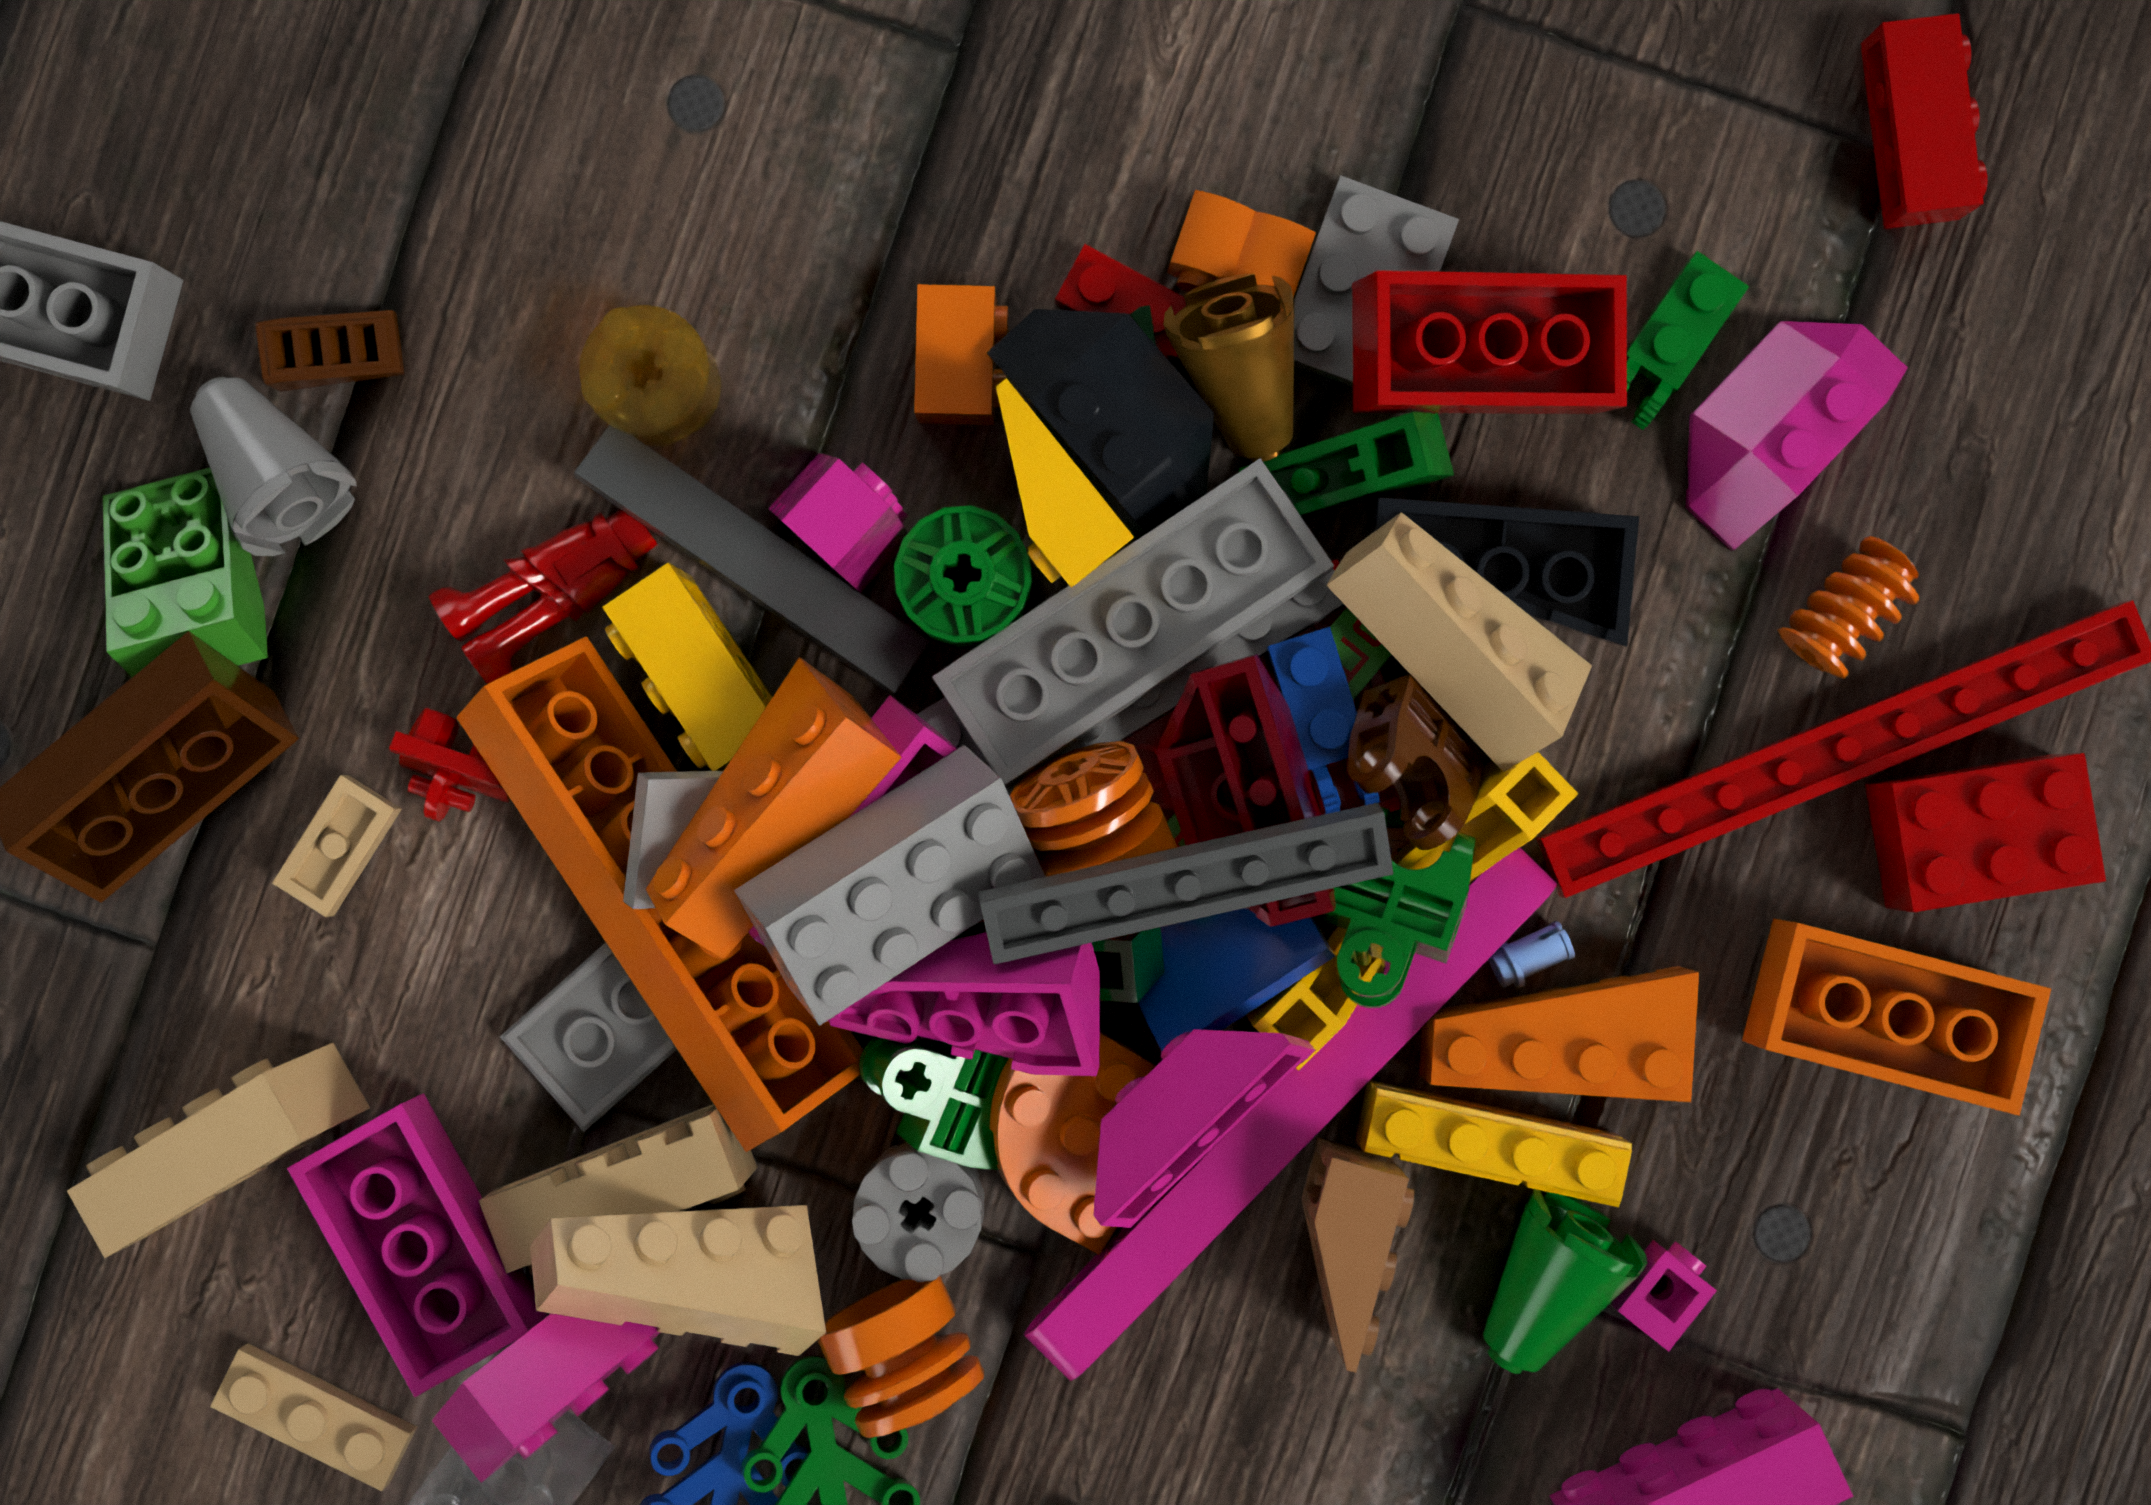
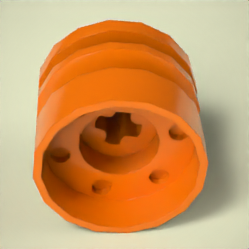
[1010,741,1177,877]
[817,1276,985,1438]

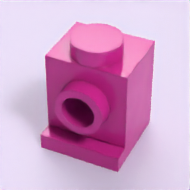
[1610,1240,1717,1352]

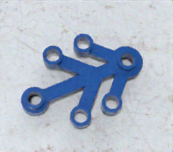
[639,1362,809,1505]

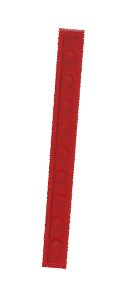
[1536,600,2151,898]

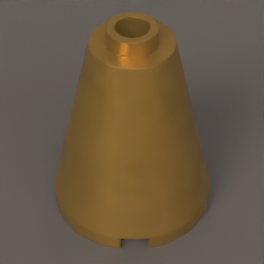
[1163,274,1294,462]

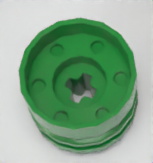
[894,505,1033,650]

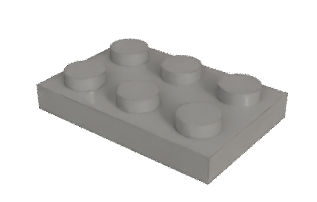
[1294,175,1459,387]

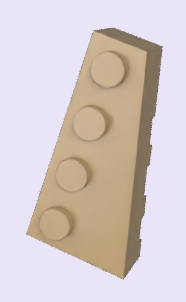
[1326,512,1592,772]
[67,1043,370,1258]
[478,1104,758,1275]

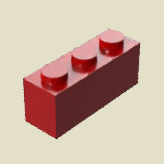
[1860,13,1988,229]

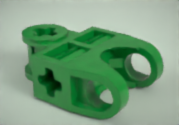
[1321,806,1476,1008]
[859,1037,1009,1170]

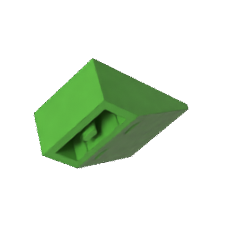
[103,468,268,677]

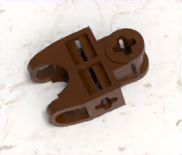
[1347,674,1486,850]

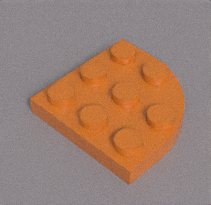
[990,1030,1158,1255]

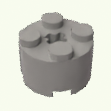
[852,1142,984,1283]

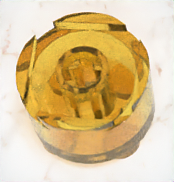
[579,305,721,446]

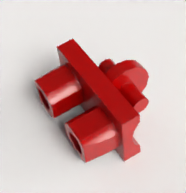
[389,708,510,822]

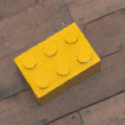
[602,563,773,771]

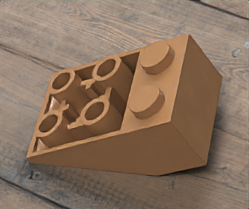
[1301,1137,1414,1373]

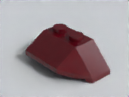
[1155,654,1336,927]

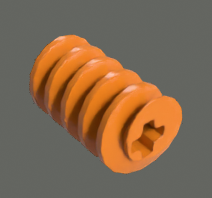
[1777,536,1919,679]

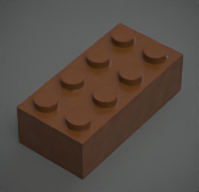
[0,631,299,903]

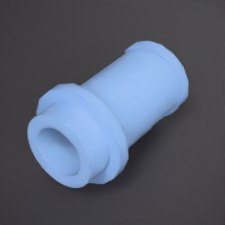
[1488,920,1575,988]

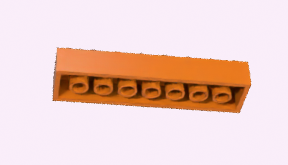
[456,636,863,1152]

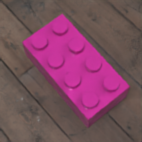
[287,1093,548,1398]
[1549,1388,1854,1505]

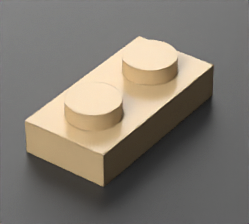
[272,775,402,917]

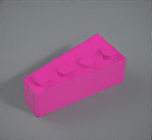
[768,453,908,593]
[432,1314,661,1483]

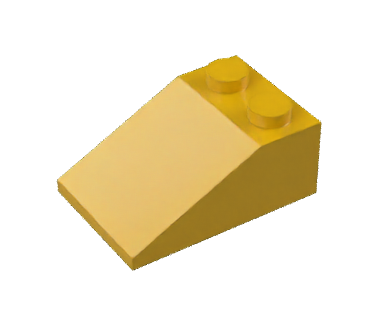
[996,378,1134,588]

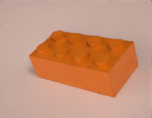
[1742,918,2051,1116]

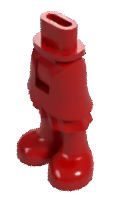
[428,509,658,684]

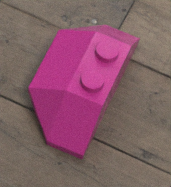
[1685,321,1908,551]
[1093,1029,1315,1228]

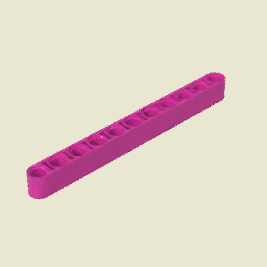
[1024,847,1557,1381]

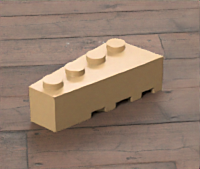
[530,1205,826,1356]

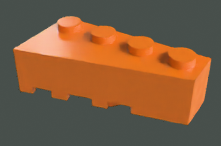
[646,657,902,959]
[1419,966,1699,1102]

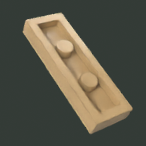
[210,1343,417,1491]

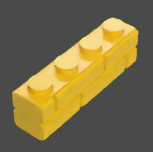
[1356,1080,1632,1207]

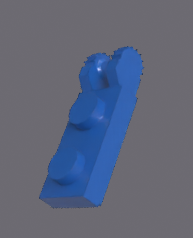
[1266,627,1380,814]

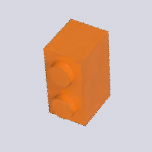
[914,284,1009,425]

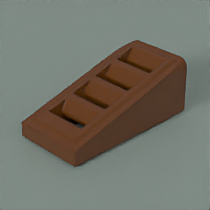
[255,310,405,392]

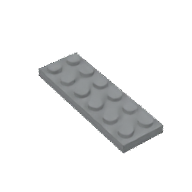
[932,459,1334,788]

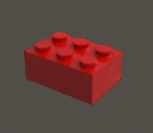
[1865,753,2106,913]

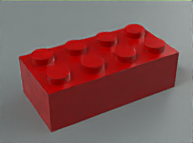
[1352,270,1627,414]

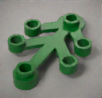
[741,1355,920,1505]

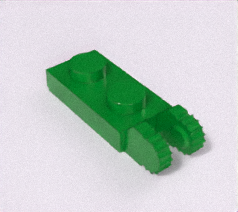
[1627,251,1750,430]

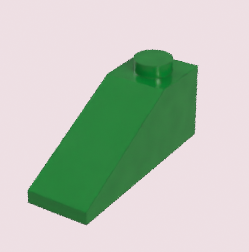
[1239,412,1454,518]

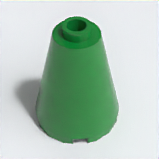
[1483,1189,1648,1374]

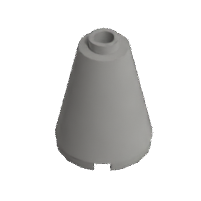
[190,377,357,556]

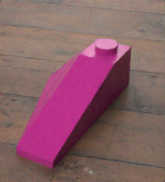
[828,932,1100,1076]

